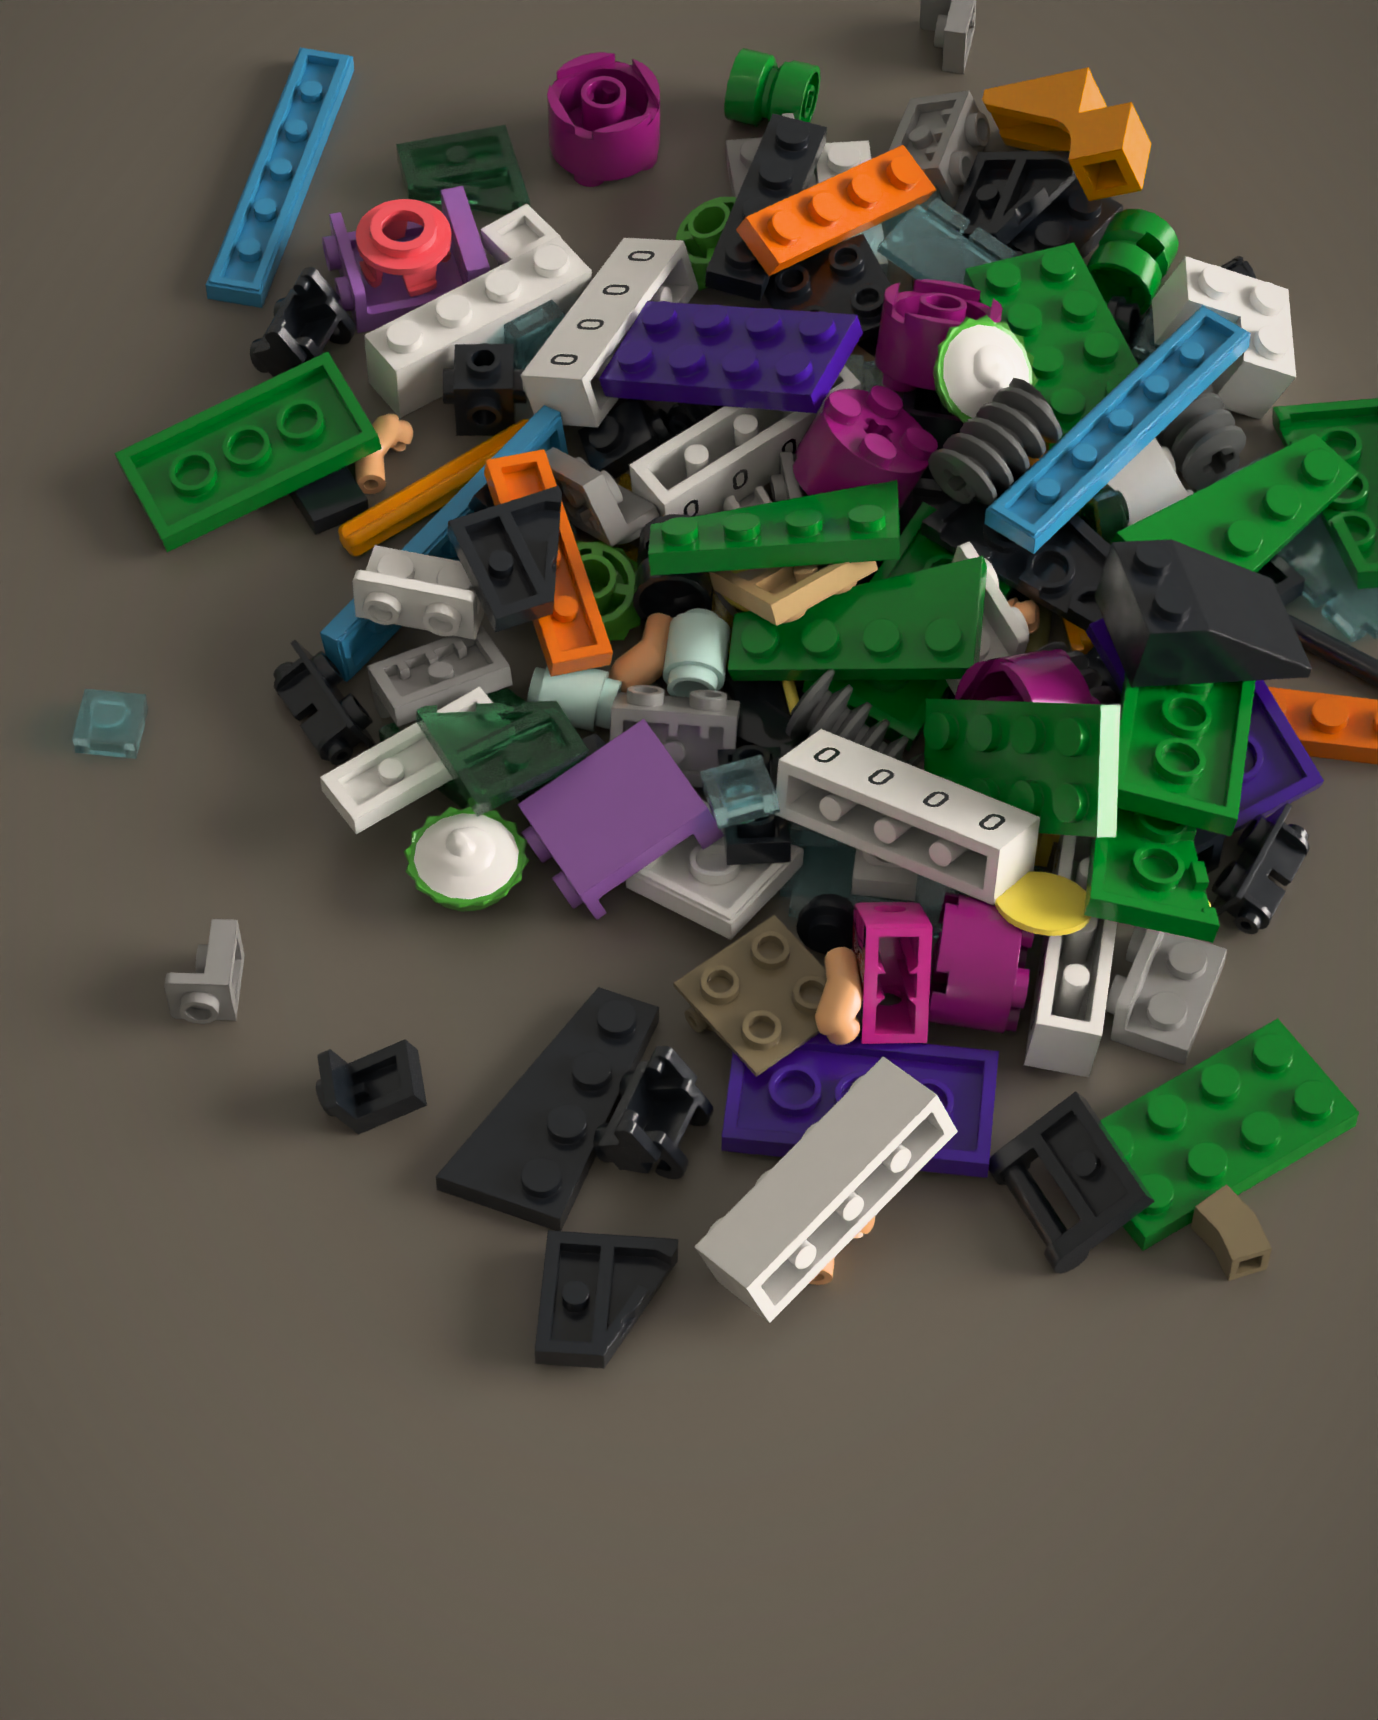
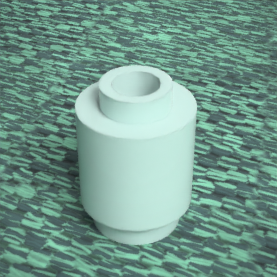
[663,608,731,697]
[527,667,622,732]

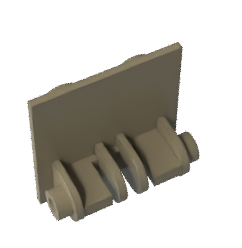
[673,915,827,1077]

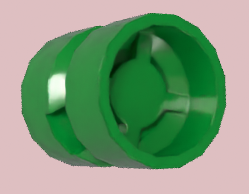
[724,48,821,127]
[1087,209,1179,315]

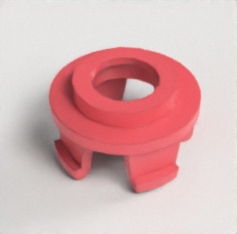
[356,199,451,297]

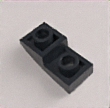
[717,745,791,865]

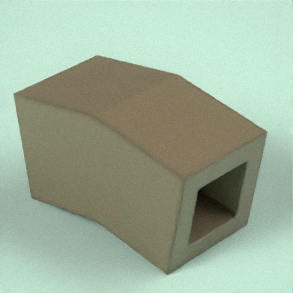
[1191,1184,1272,1281]

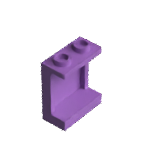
[322,186,490,333]
[518,719,724,920]

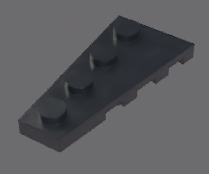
[920,471,1111,631]
[436,987,659,1231]

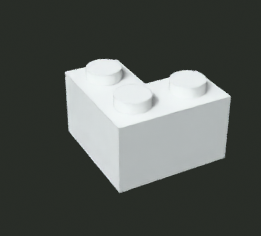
[1152,256,1296,420]

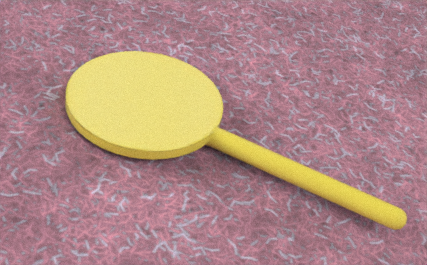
[995,871,1211,936]

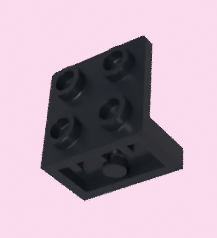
[764,234,891,349]

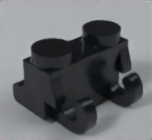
[250,267,356,377]
[593,1046,714,1179]

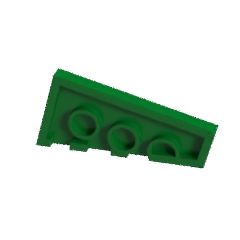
[1272,398,1378,589]
[1110,433,1358,573]
[1084,808,1220,943]

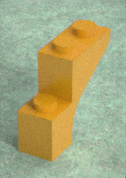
[982,67,1151,201]

